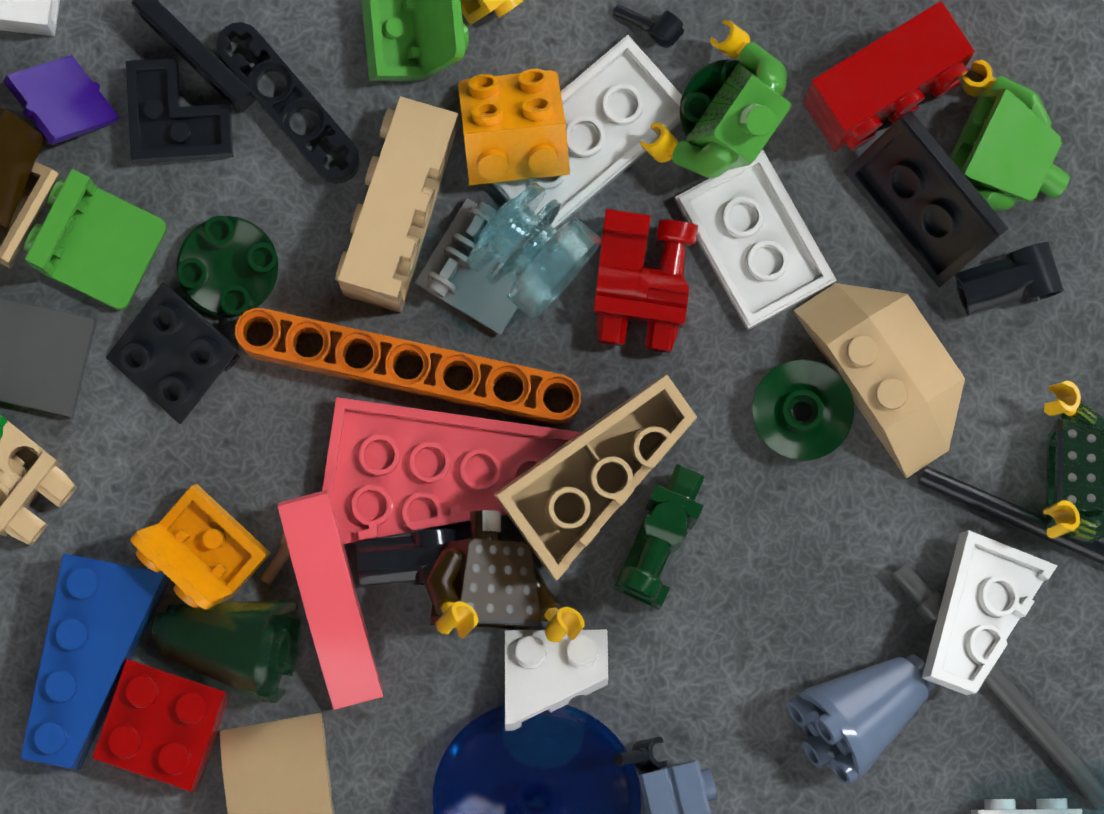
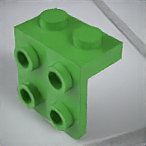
[361,0,469,81]
[24,169,167,310]

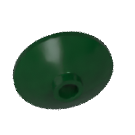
[752,359,854,461]

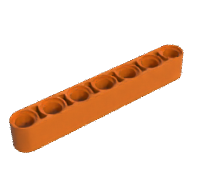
[235,308,581,425]

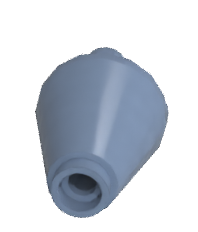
[786,654,935,786]

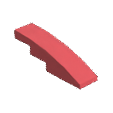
[278,490,383,710]

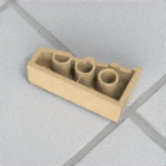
[493,375,697,581]

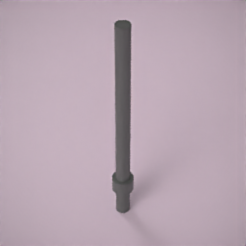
[891,562,1104,809]

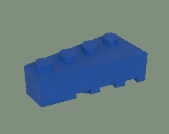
[20,553,171,769]

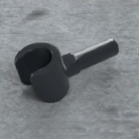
[613,4,684,48]
[613,737,668,771]

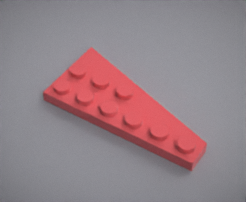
[322,397,580,545]

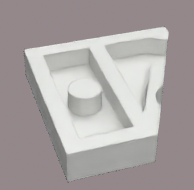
[505,629,608,731]

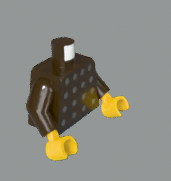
[424,510,585,643]

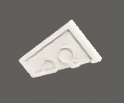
[922,530,1058,695]

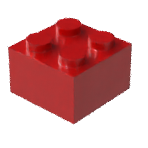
[92,659,231,792]

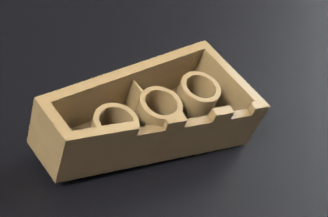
[335,96,459,313]

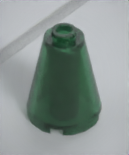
[152,600,301,703]

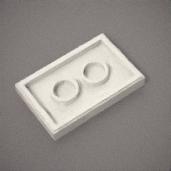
[674,150,837,330]

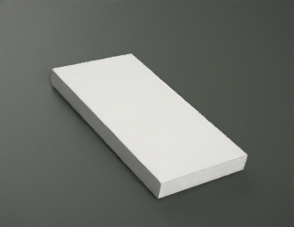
[491,35,682,241]

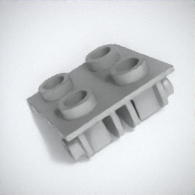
[414,198,553,335]

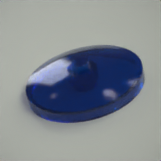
[432,705,641,814]

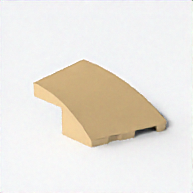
[220,713,335,814]

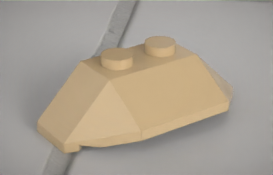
[793,283,965,479]

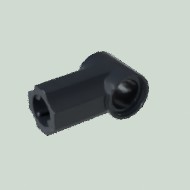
[955,242,1064,316]
[356,529,457,586]

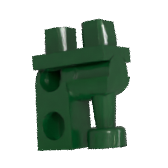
[613,464,705,610]

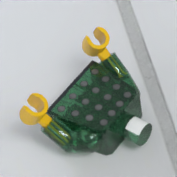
[1043,381,1104,544]

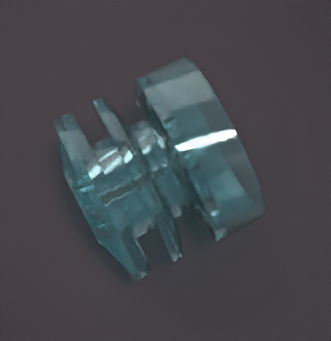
[466,182,602,321]

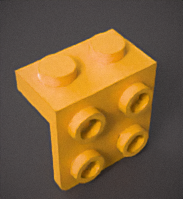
[458,69,570,185]
[130,484,271,610]

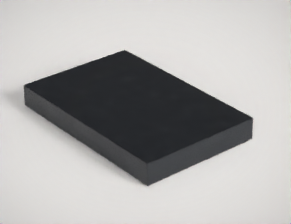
[843,110,1009,288]

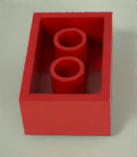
[803,0,975,152]

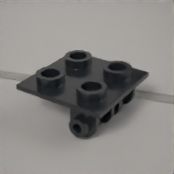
[106,282,240,424]

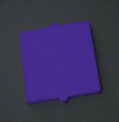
[3,55,119,145]

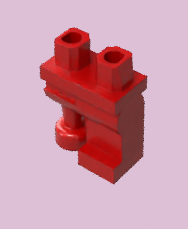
[593,209,698,353]

